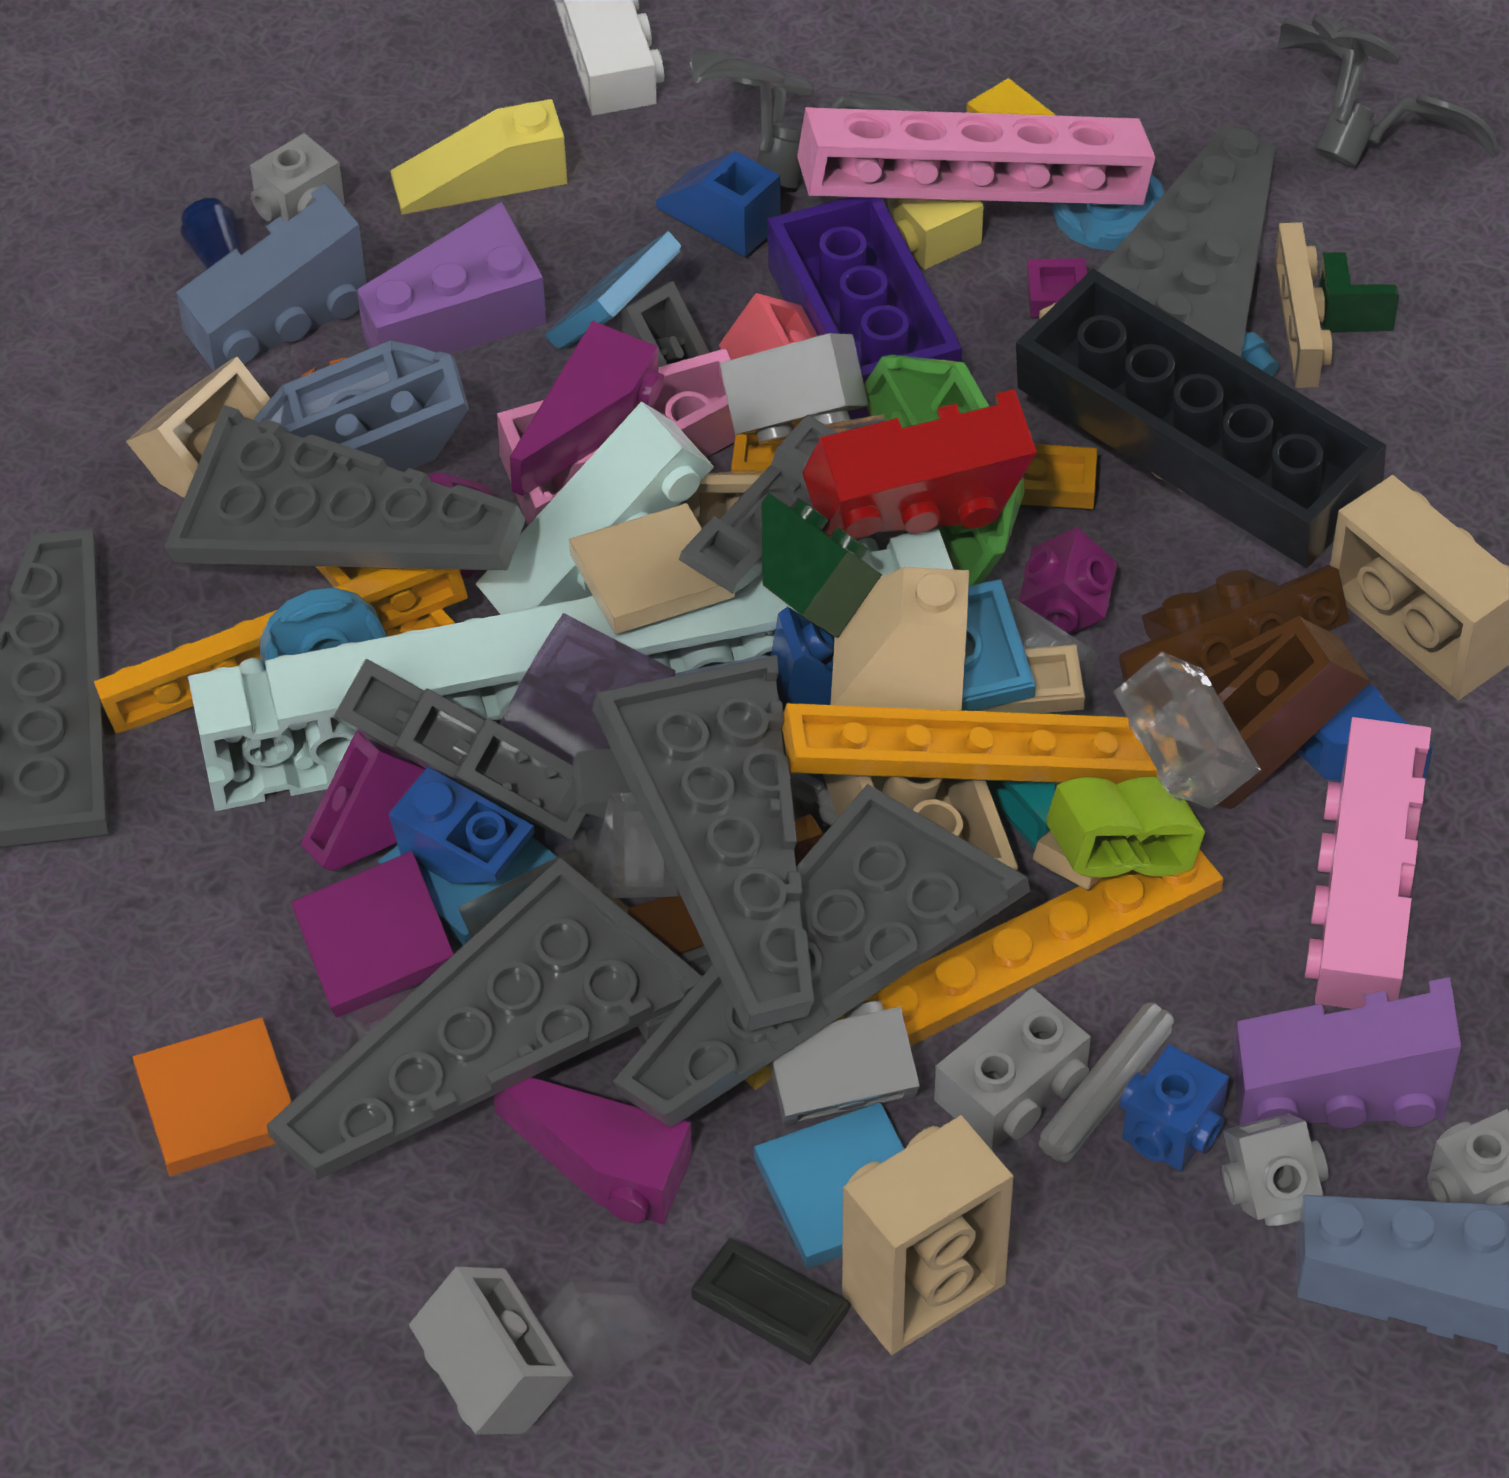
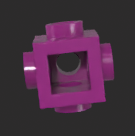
[1018,527,1118,637]

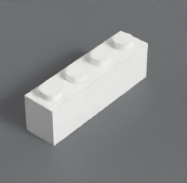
[554,0,664,116]

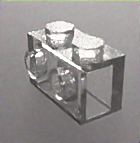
[1113,652,1261,809]

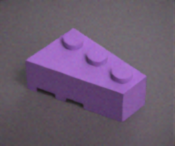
[357,202,547,354]
[1232,977,1461,1129]

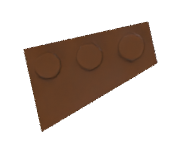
[1130,616,1371,809]

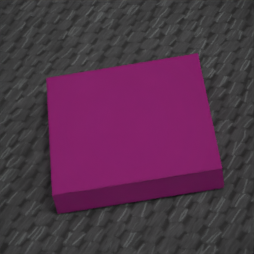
[291,851,454,1018]

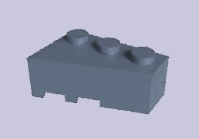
[176,183,367,371]

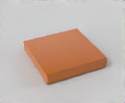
[132,1017,291,1177]

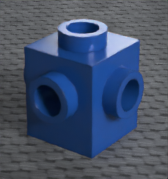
[1119,1044,1229,1172]

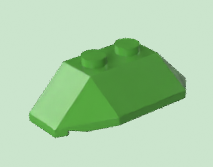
[864,355,1025,586]

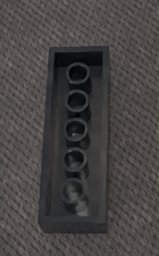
[1016,269,1386,569]

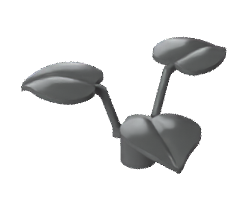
[1277,14,1497,168]
[690,48,926,188]

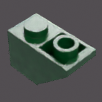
[761,493,882,638]

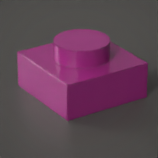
[1027,258,1087,317]

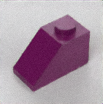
[300,731,426,871]

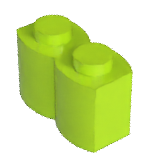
[1046,777,1205,878]

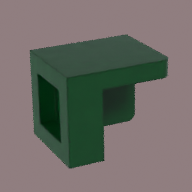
[1317,252,1399,333]

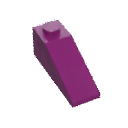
[510,321,664,496]
[493,1077,692,1224]

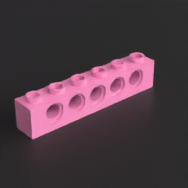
[797,107,1155,205]

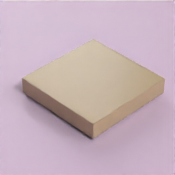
[569,503,735,635]

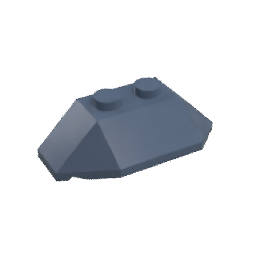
[253,340,469,472]

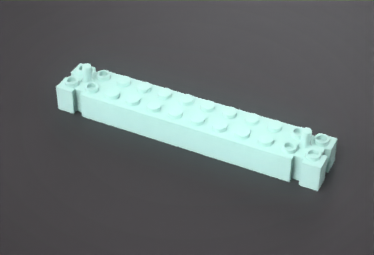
[188,529,954,811]

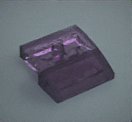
[500,613,675,765]

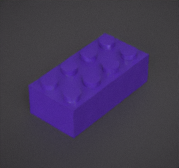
[768,197,962,428]

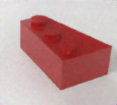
[802,389,1037,538]

